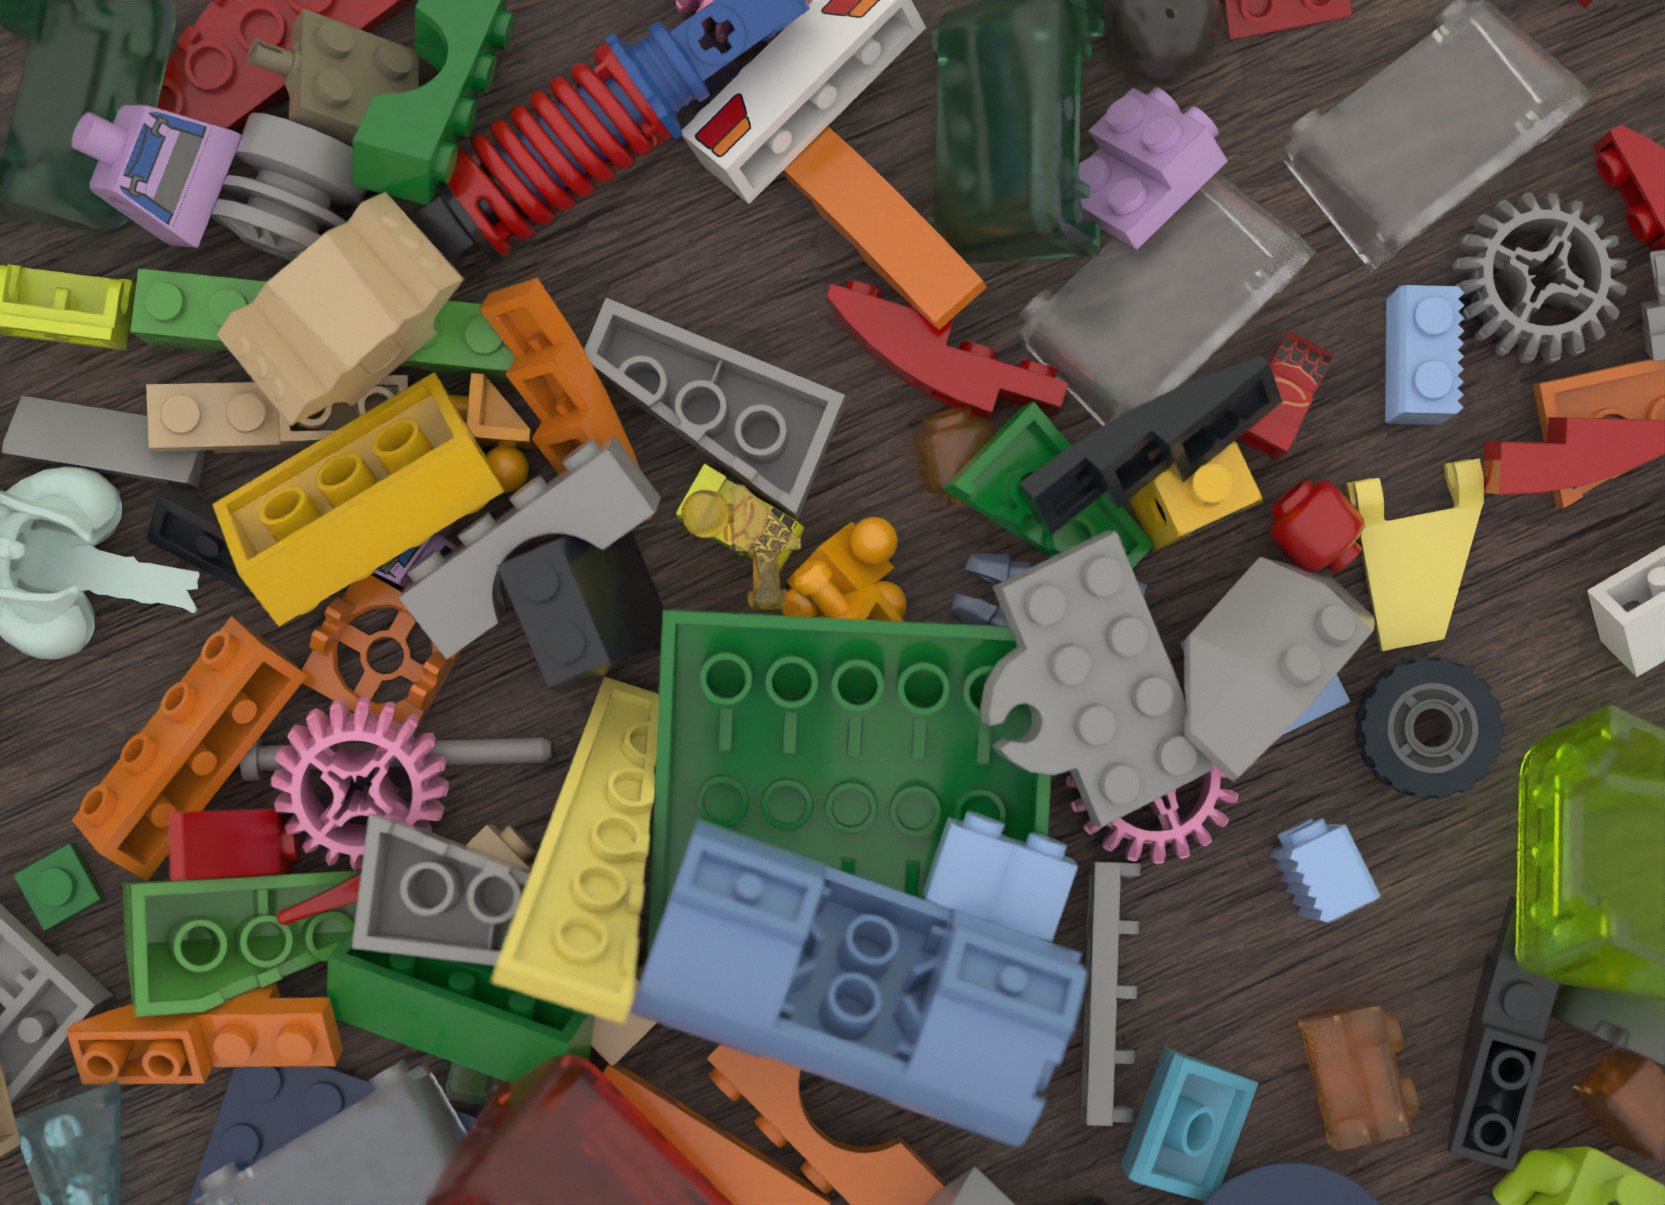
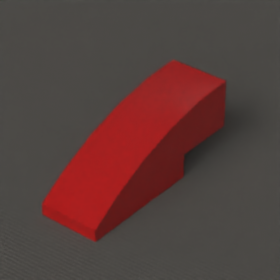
[1483,417,1665,495]

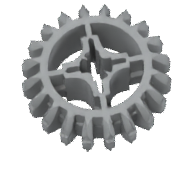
[1452,193,1627,364]

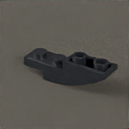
[1447,896,1579,1171]

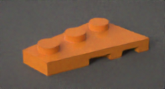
[1533,358,1665,508]

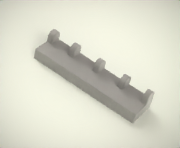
[1080,861,1141,1126]

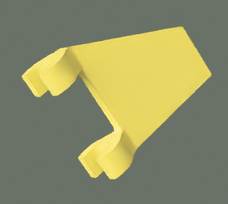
[1345,458,1484,651]

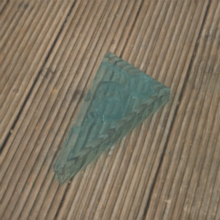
[15,1080,121,1205]

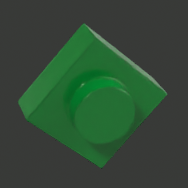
[13,843,107,931]

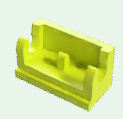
[0,264,136,351]

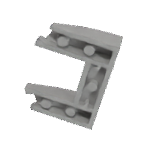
[0,904,114,1106]

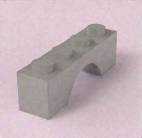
[399,435,661,659]

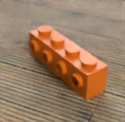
[72,616,308,881]

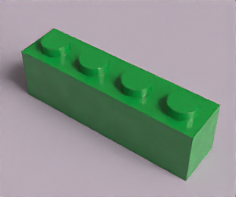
[327,925,595,1102]

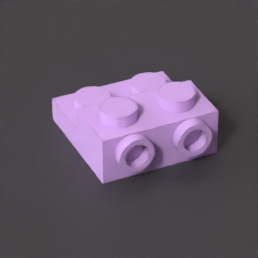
[1055,87,1228,250]

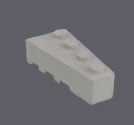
[584,298,845,521]
[352,814,532,965]

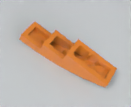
[781,126,987,330]
[479,278,653,521]

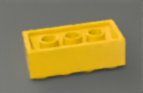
[212,372,505,626]

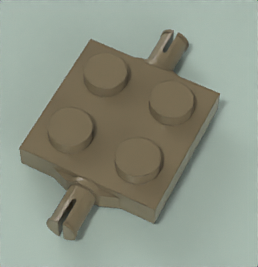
[247,8,419,144]

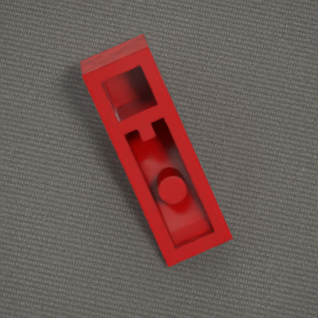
[168,809,302,881]

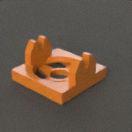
[302,575,463,735]

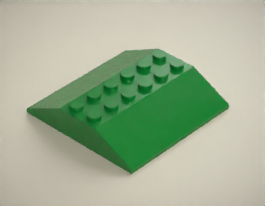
[647,609,1051,962]

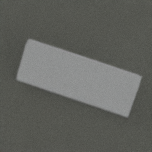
[1,396,205,489]

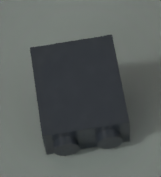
[497,530,664,695]

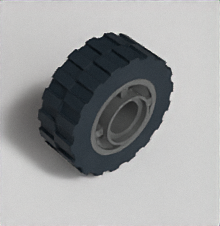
[1354,657,1505,799]

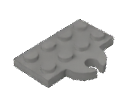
[980,531,1214,827]

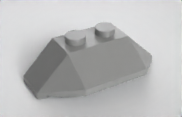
[1184,557,1375,782]

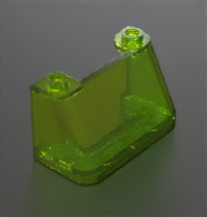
[1516,704,1665,1001]

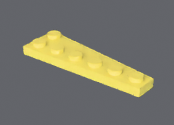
[492,677,659,1024]

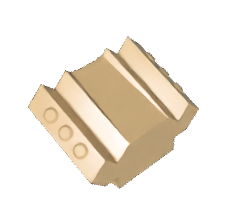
[217,192,463,426]

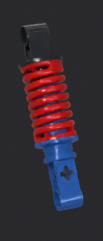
[407,0,810,265]

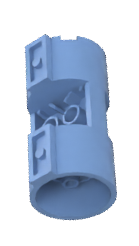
[630,819,1088,1148]

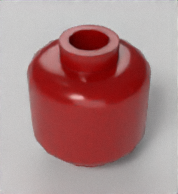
[1269,478,1365,574]

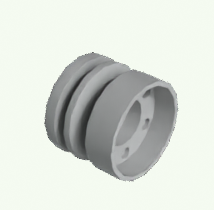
[210,112,367,261]

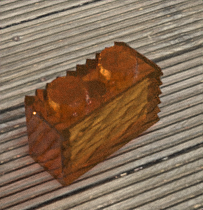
[1573,1049,1665,1161]

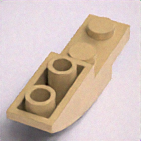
[146,375,408,454]

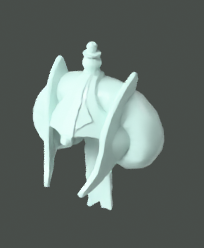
[0,466,200,660]

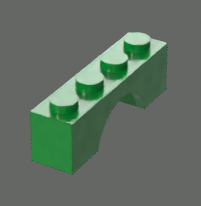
[353,0,515,206]

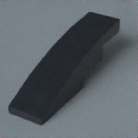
[1019,355,1282,535]

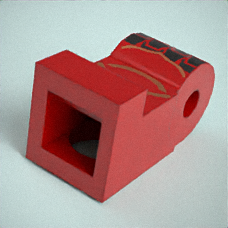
[1236,331,1334,461]

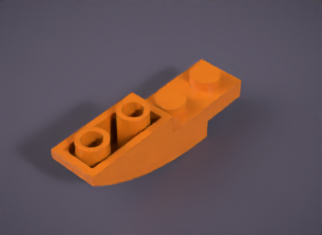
[66,983,343,1084]

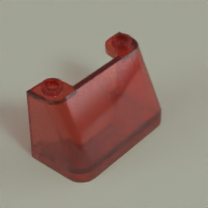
[424,1055,733,1205]

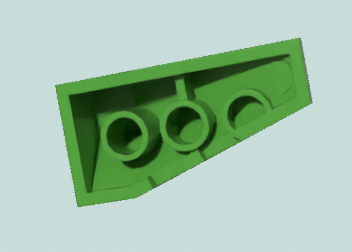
[123,870,362,1017]

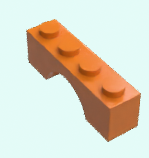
[707,1044,946,1205]

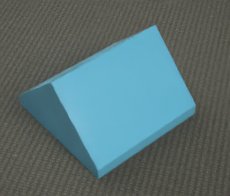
[1120,1046,1258,1202]

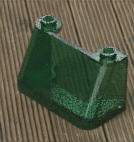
[0,0,176,231]
[928,0,1104,264]

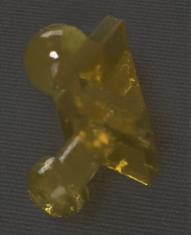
[681,485,801,610]

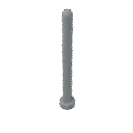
[240,736,552,781]

